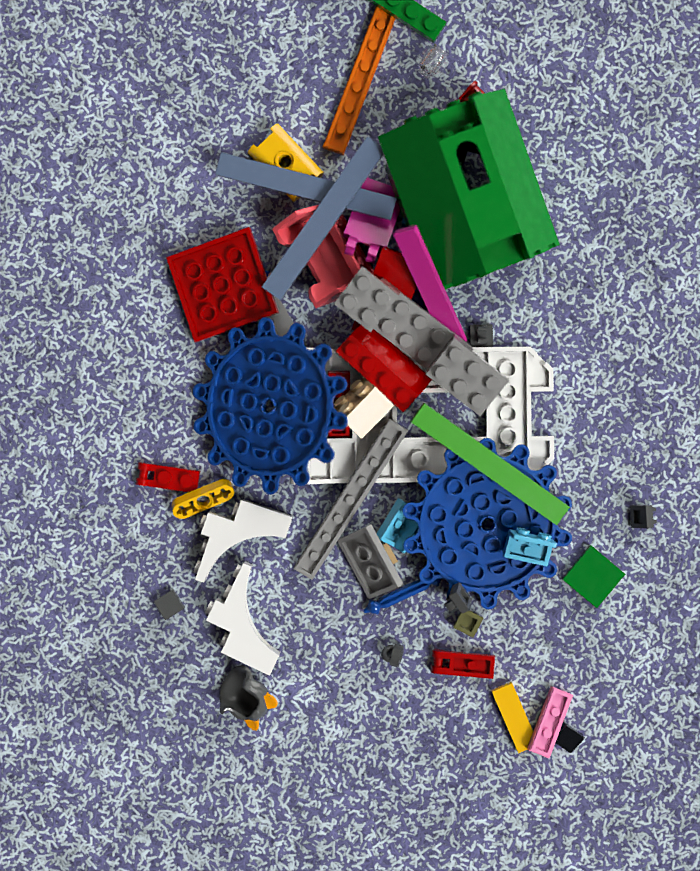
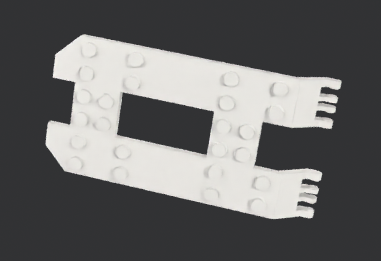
[290,347,554,485]

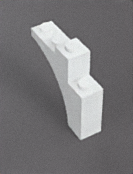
[193,499,293,583]
[205,561,281,676]

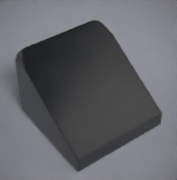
[555,722,585,753]

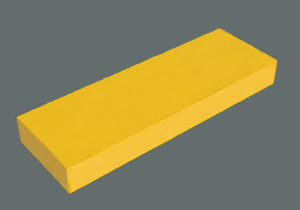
[491,682,533,754]

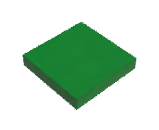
[562,545,625,608]

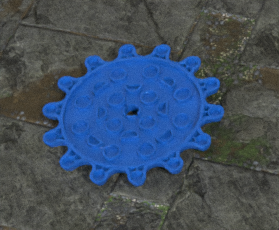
[193,317,348,495]
[402,438,572,609]

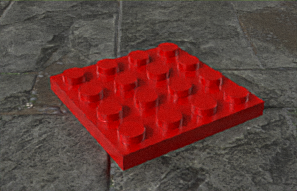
[166,227,279,342]

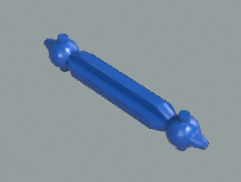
[363,578,442,615]

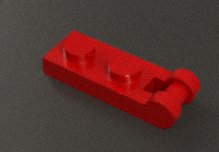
[135,462,201,492]
[430,649,495,679]

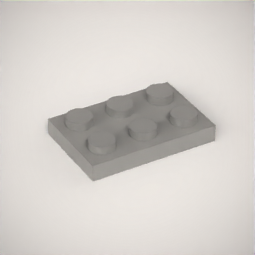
[337,524,403,599]

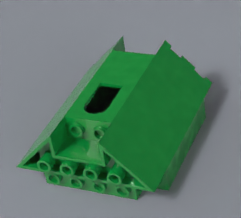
[378,89,560,290]

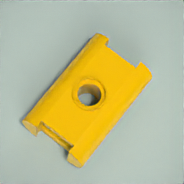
[248,123,324,202]

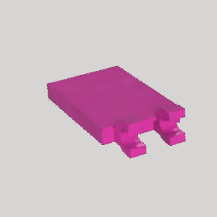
[343,178,400,264]

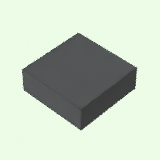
[154,589,185,620]

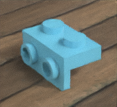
[377,498,419,553]
[502,528,557,566]

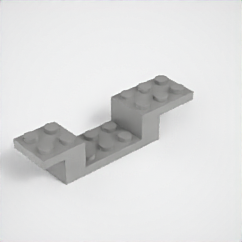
[334,266,509,416]

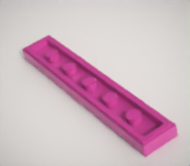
[393,225,467,341]

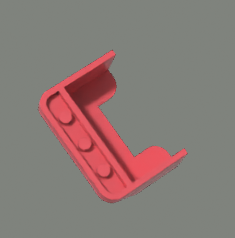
[272,204,374,308]

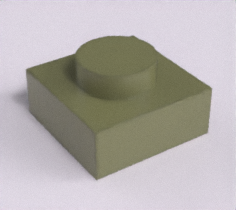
[453,610,483,638]

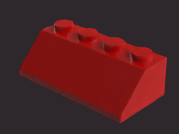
[336,325,432,413]

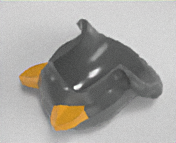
[219,665,278,731]

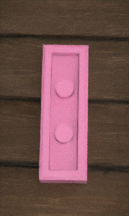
[527,686,573,759]

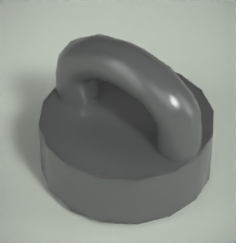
[381,644,404,667]

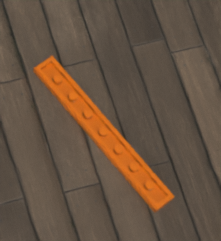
[323,6,396,156]

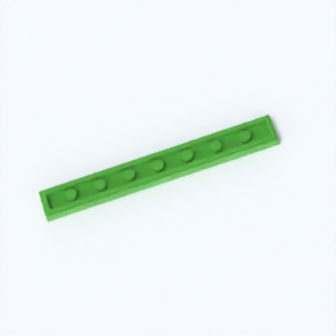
[410,403,570,525]

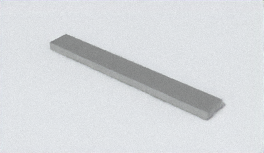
[293,418,408,580]

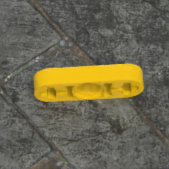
[171,479,234,519]

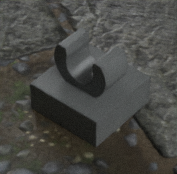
[470,324,493,347]
[630,505,657,528]
[444,582,472,614]

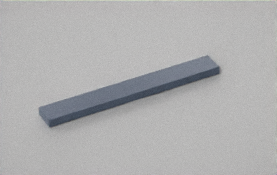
[262,136,384,300]
[215,152,397,221]

